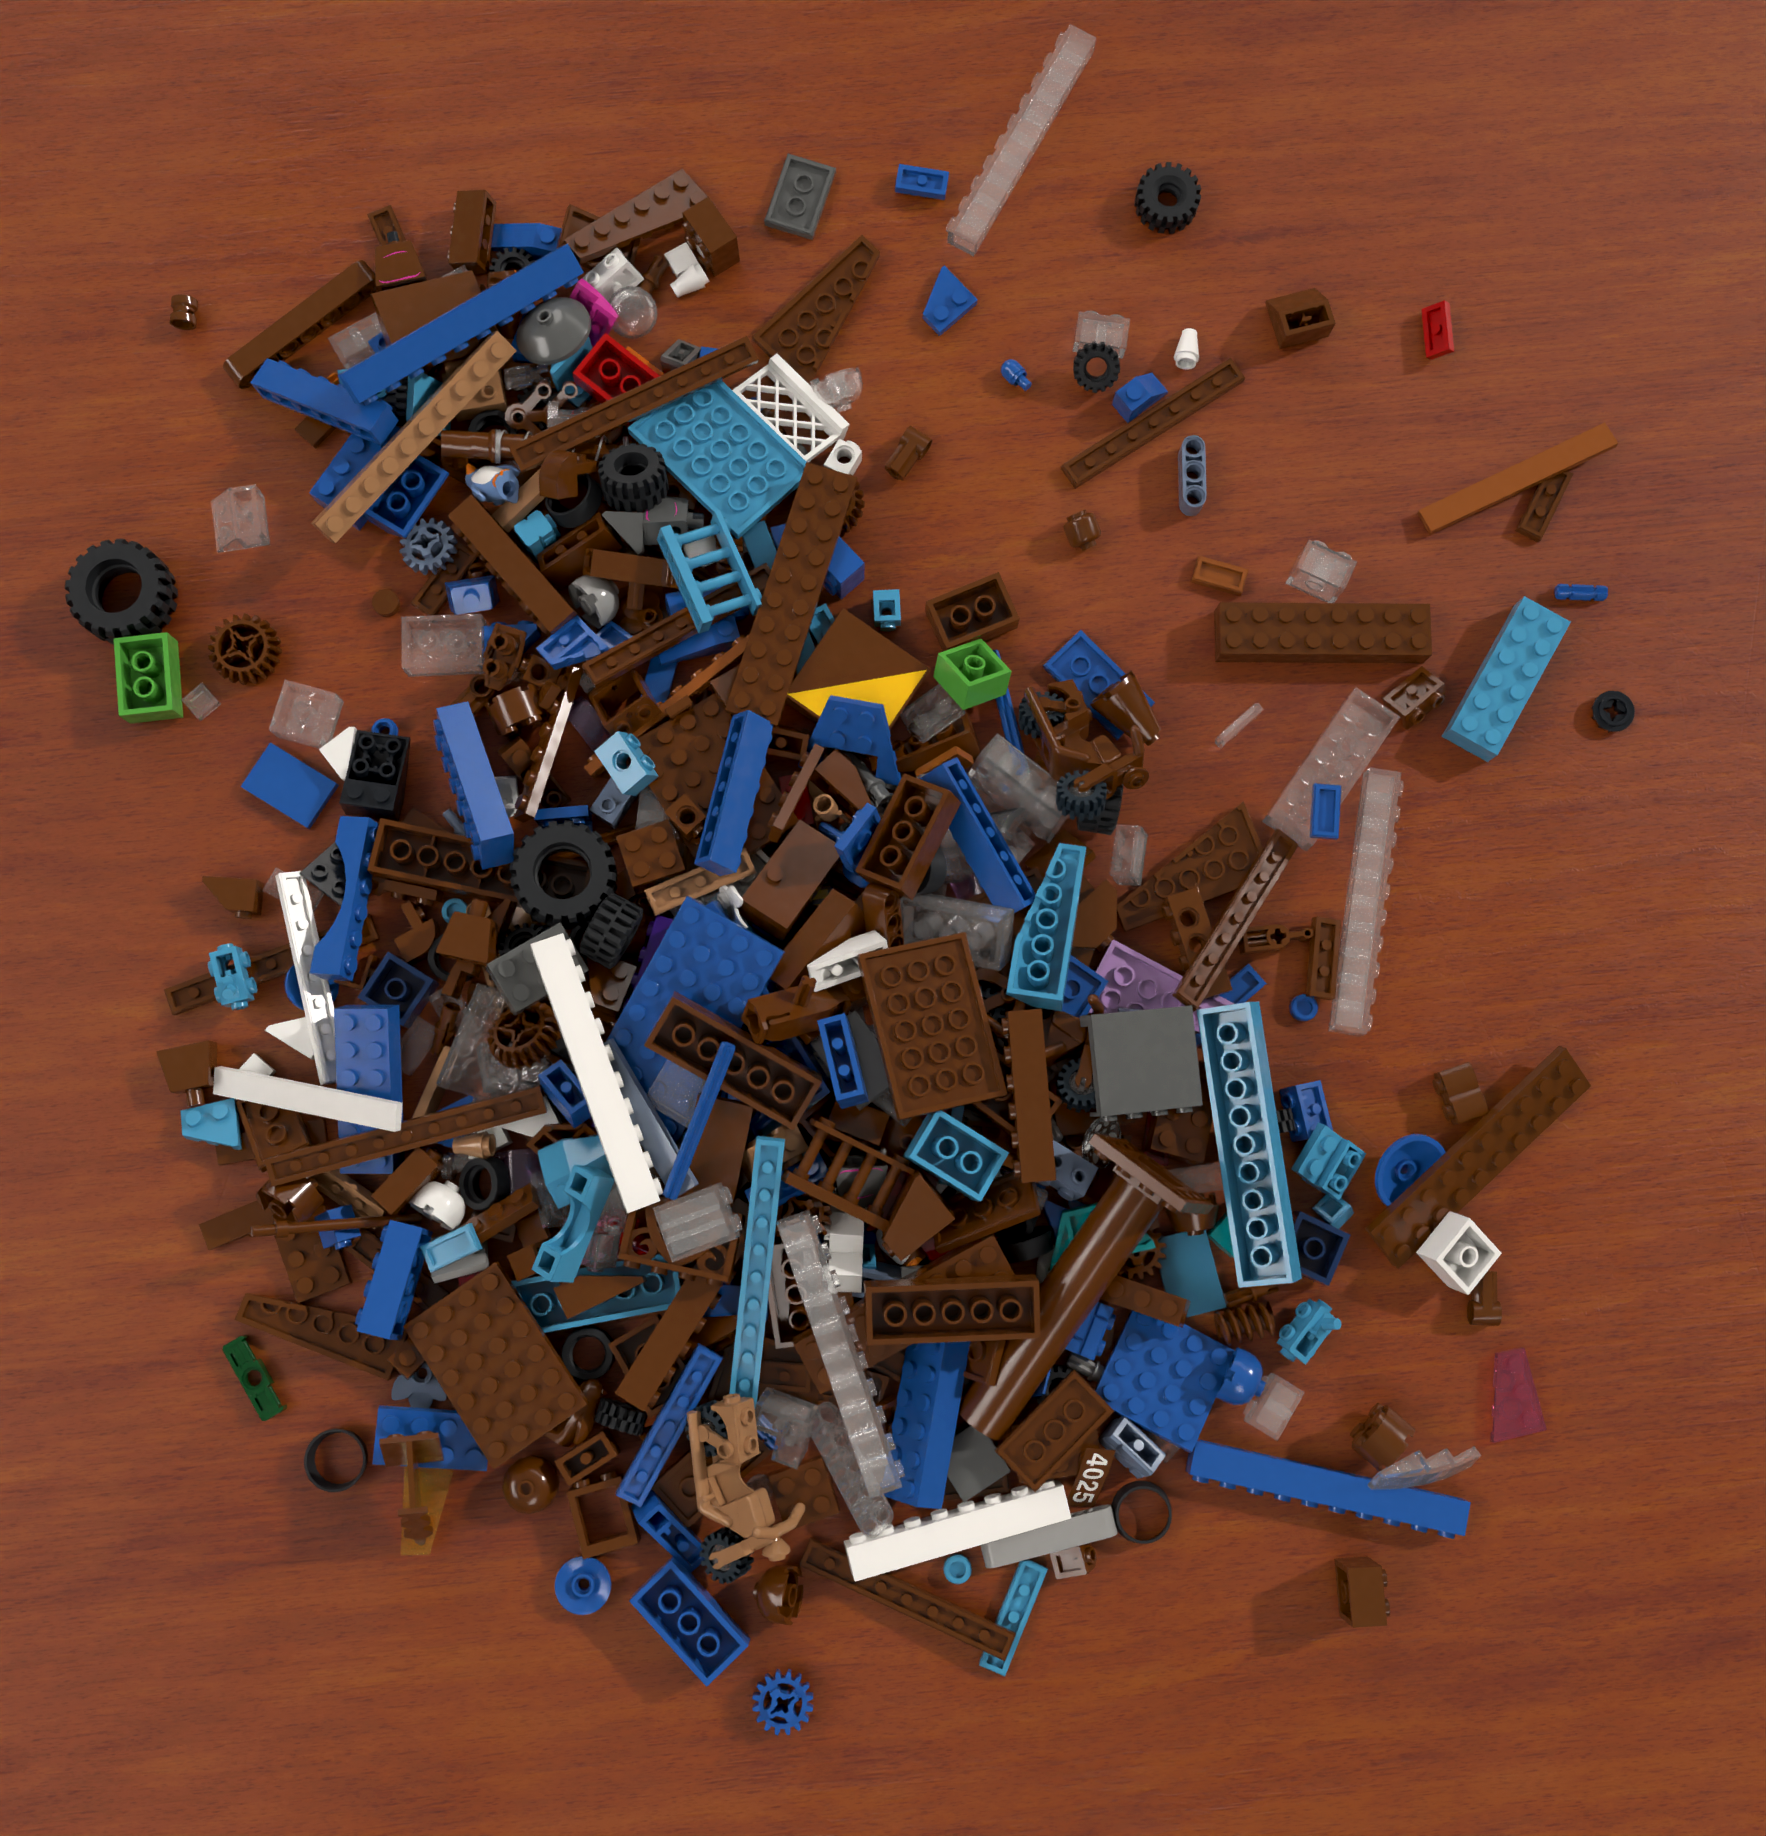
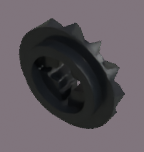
[1591,691,1635,733]

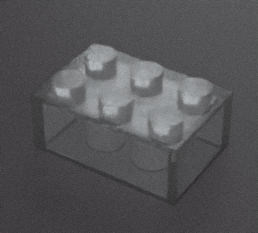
[401,614,487,677]

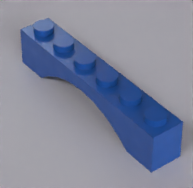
[310,816,379,981]

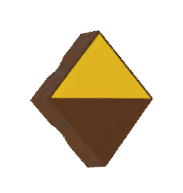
[786,608,930,760]

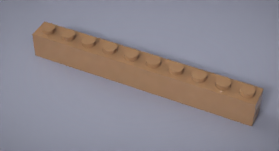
[311,331,517,543]

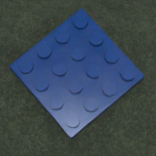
[1094,1310,1235,1453]

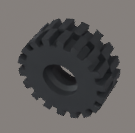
[1134,162,1201,234]

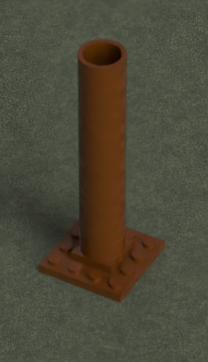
[958,1134,1214,1440]

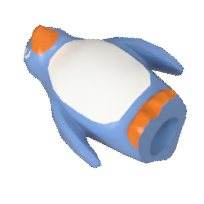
[465,463,520,506]

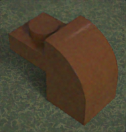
[539,449,597,499]
[394,900,441,966]

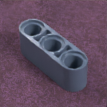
[1178,435,1207,516]

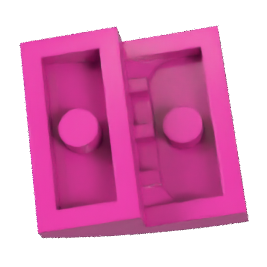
[569,278,618,348]

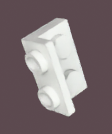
[583,248,644,307]

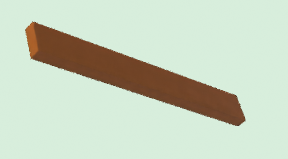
[1418,422,1618,535]

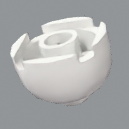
[409,1180,466,1231]

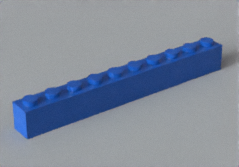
[338,244,584,406]
[1185,1439,1471,1539]

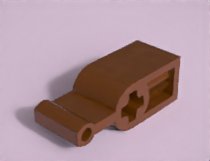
[1239,924,1314,955]

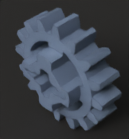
[399,518,458,575]

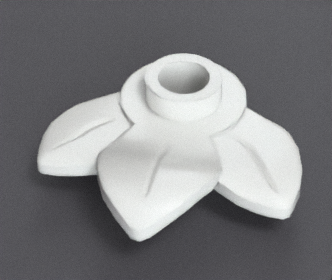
[717,885,748,929]

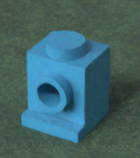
[873,589,901,632]

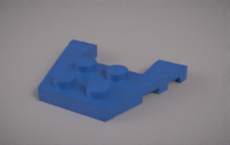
[798,695,901,786]

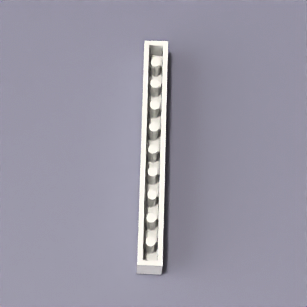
[530,933,663,1214]

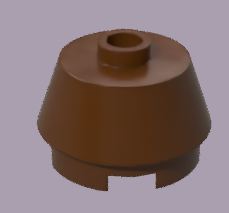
[1165,1192,1220,1236]

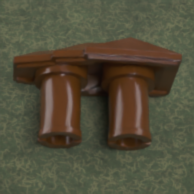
[483,623,527,691]

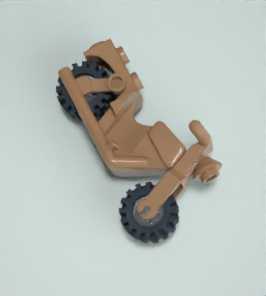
[685,1393,806,1584]

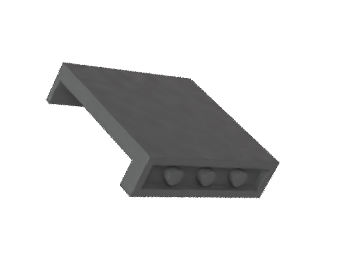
[1080,1005,1203,1122]

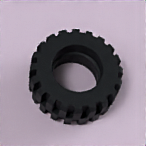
[65,539,178,645]
[510,820,617,929]

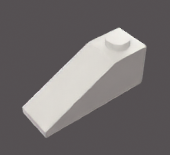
[807,930,888,992]

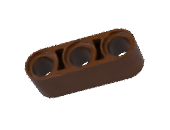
[862,882,904,948]

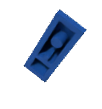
[491,223,561,261]
[658,615,740,666]
[631,1488,704,1572]

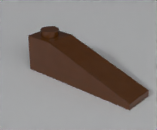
[870,705,982,776]

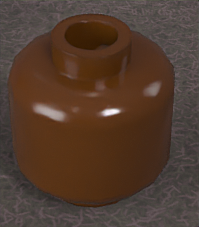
[1063,510,1101,551]

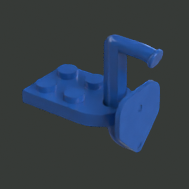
[818,802,881,888]

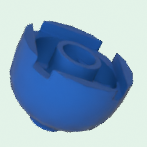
[1216,1347,1266,1405]

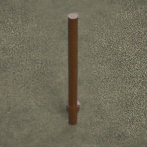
[251,1213,422,1238]

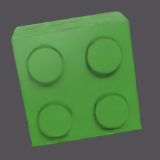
[933,639,1012,710]

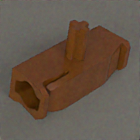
[583,548,679,610]
[741,975,852,1044]

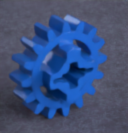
[752,1669,814,1735]

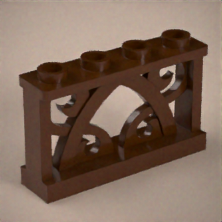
[617,1197,746,1287]

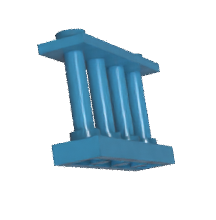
[657,510,762,634]

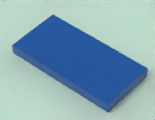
[1043,630,1155,740]

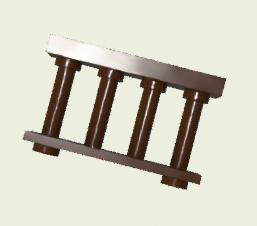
[781,1117,915,1232]

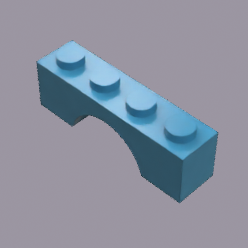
[532,1165,614,1283]

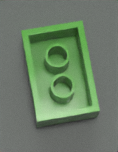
[114,632,183,724]

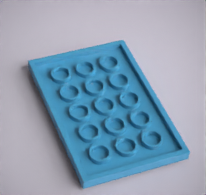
[628,380,806,539]

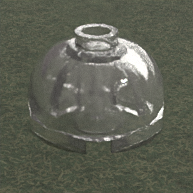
[608,286,658,339]
[810,367,863,413]

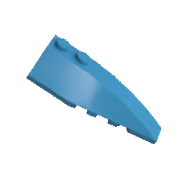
[1006,843,1086,1011]

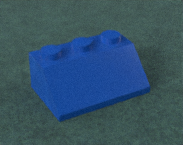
[363,455,449,539]

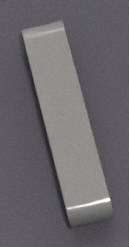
[980,1504,1118,1569]

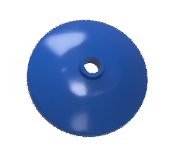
[1375,1134,1446,1207]

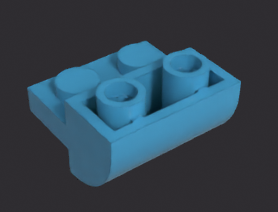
[1291,1122,1366,1200]

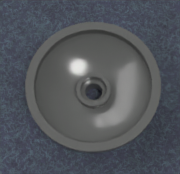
[516,297,591,365]

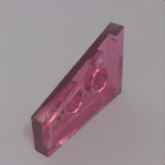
[1490,1347,1547,1443]

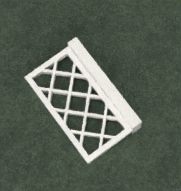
[732,354,849,462]

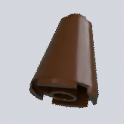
[1090,671,1161,746]

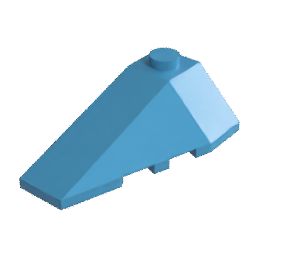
[537,1134,613,1209]

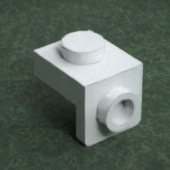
[495,776,519,817]

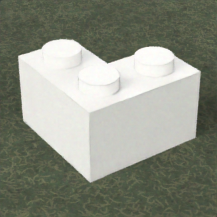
[822,1212,864,1293]

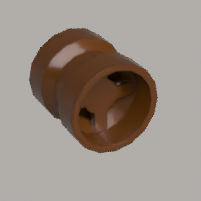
[169,294,198,330]

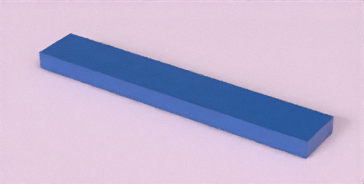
[616,1343,723,1507]

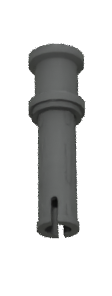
[841,750,893,814]

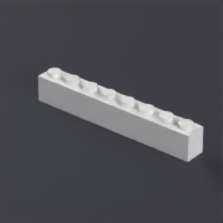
[844,1478,1071,1582]

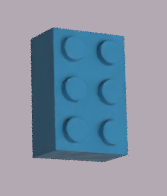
[902,1111,1009,1202]

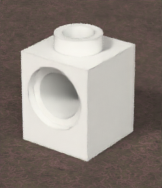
[824,438,862,476]

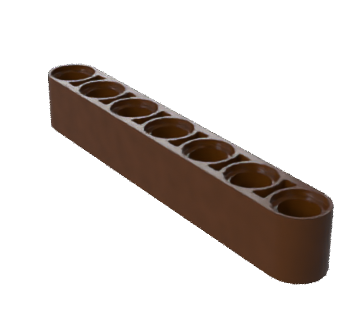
[223,260,378,389]

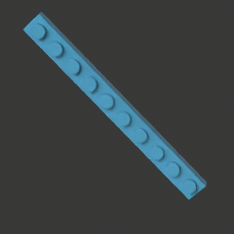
[729,1136,785,1413]

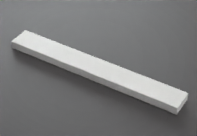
[275,871,337,1086]
[213,1066,403,1132]

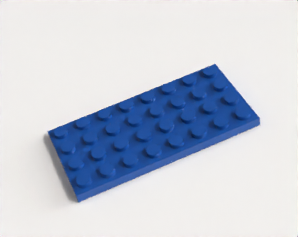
[606,896,785,1145]

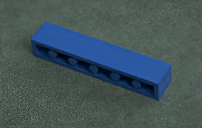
[250,358,399,446]
[694,710,773,876]
[920,757,1036,920]

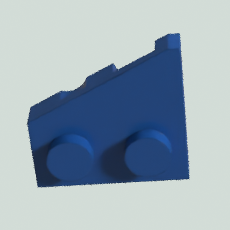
[922,265,978,336]
[536,615,609,670]

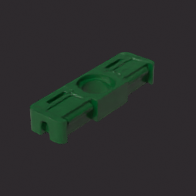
[222,1335,287,1421]

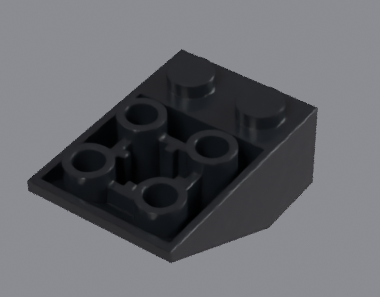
[339,730,411,822]

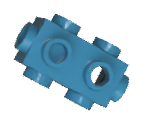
[208,943,257,1011]
[1276,1299,1341,1365]

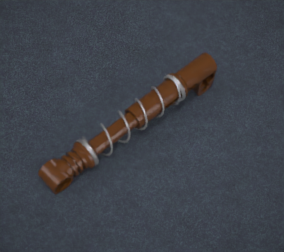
[441,429,669,473]

